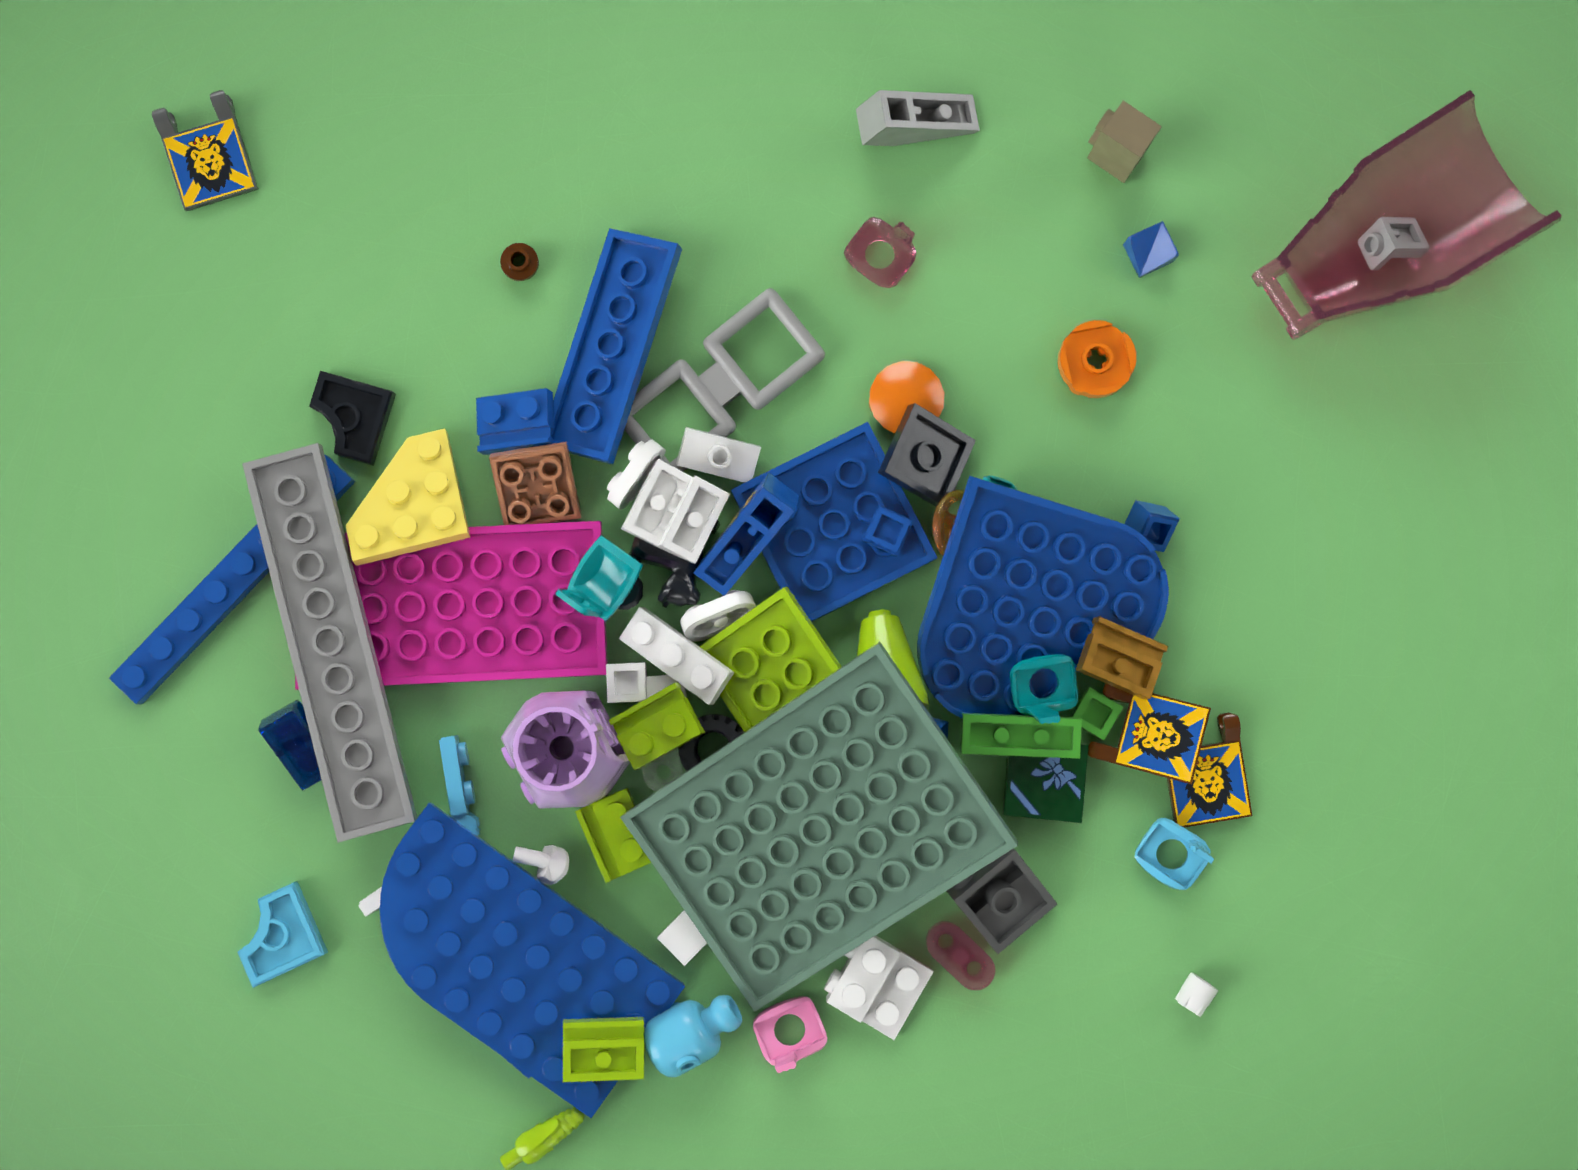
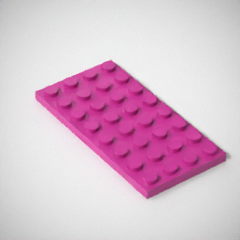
[295,521,607,690]

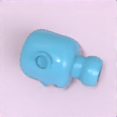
[644,995,742,1077]

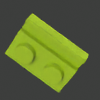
[608,682,705,771]
[575,788,651,883]
[563,1017,644,1082]

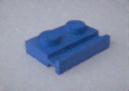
[476,388,554,455]

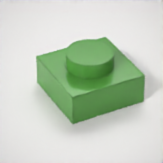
[1070,687,1123,741]

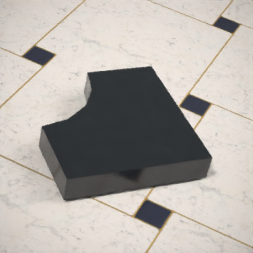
[309,371,396,466]

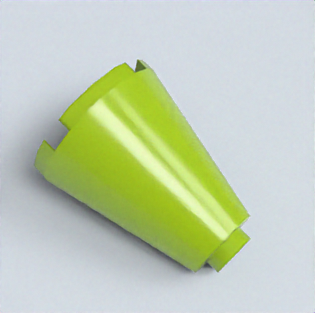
[857,609,929,709]

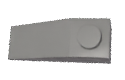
[856,90,980,146]

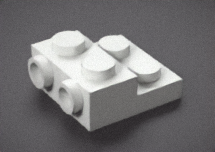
[824,936,934,1040]

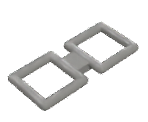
[624,288,825,472]

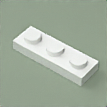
[619,607,735,705]

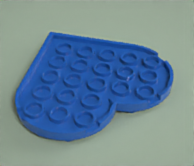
[917,475,1169,718]

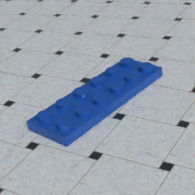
[552,228,682,465]

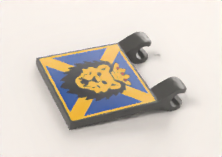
[152,90,258,211]

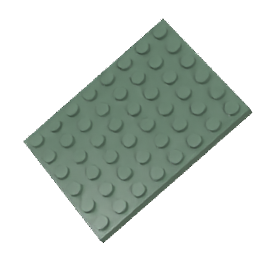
[620,642,1018,1012]

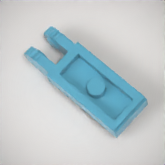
[439,735,481,836]

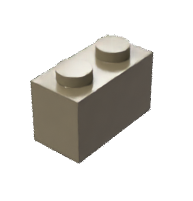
[1087,100,1162,183]

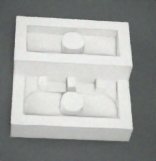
[621,459,730,564]

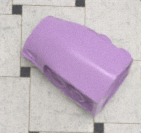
[501,691,630,809]

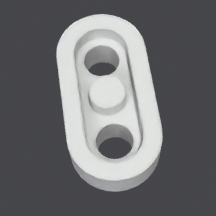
[607,439,666,510]
[680,590,756,642]

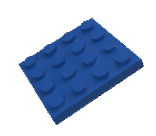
[731,422,938,622]

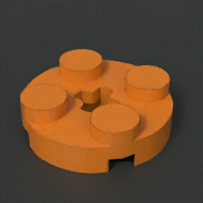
[1058,320,1136,398]

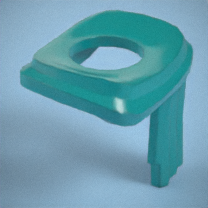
[1010,654,1078,724]

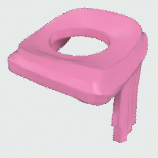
[753,996,828,1073]

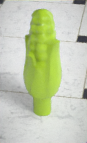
[500,1107,585,1170]

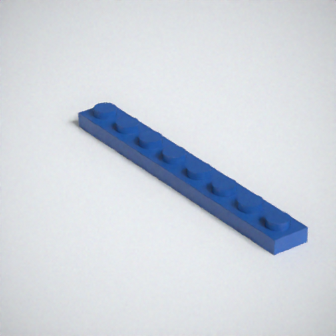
[109,454,356,705]

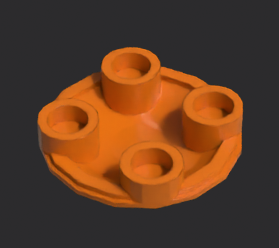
[869,361,945,433]

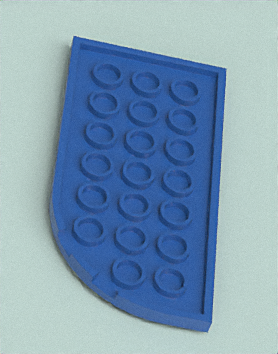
[380,802,685,1118]

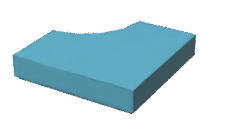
[237,881,328,988]

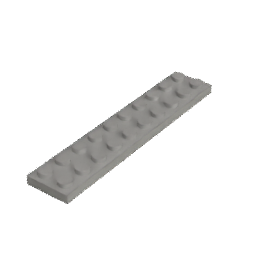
[242,443,418,843]

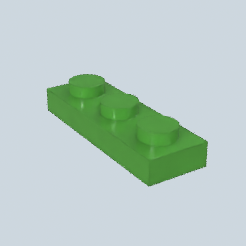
[960,713,1082,759]

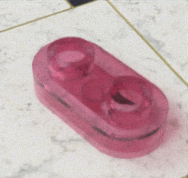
[926,921,995,990]

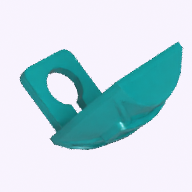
[555,535,643,621]

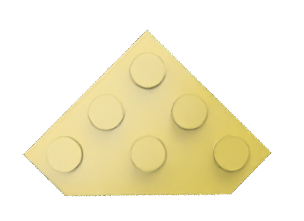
[345,428,470,566]

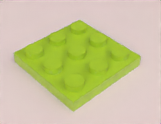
[699,586,842,732]

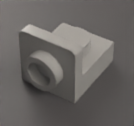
[1358,217,1430,270]

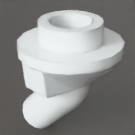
[513,845,569,885]

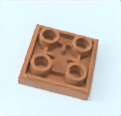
[489,441,581,525]

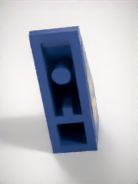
[694,473,800,596]

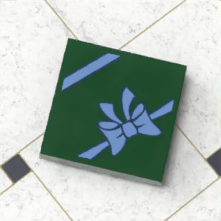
[1002,744,1089,823]

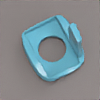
[1135,818,1214,890]

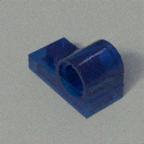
[258,700,322,791]

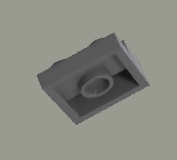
[946,849,1057,954]

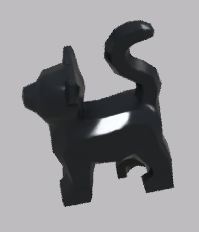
[618,520,720,610]

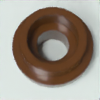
[500,243,539,281]

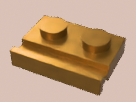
[1076,617,1168,699]

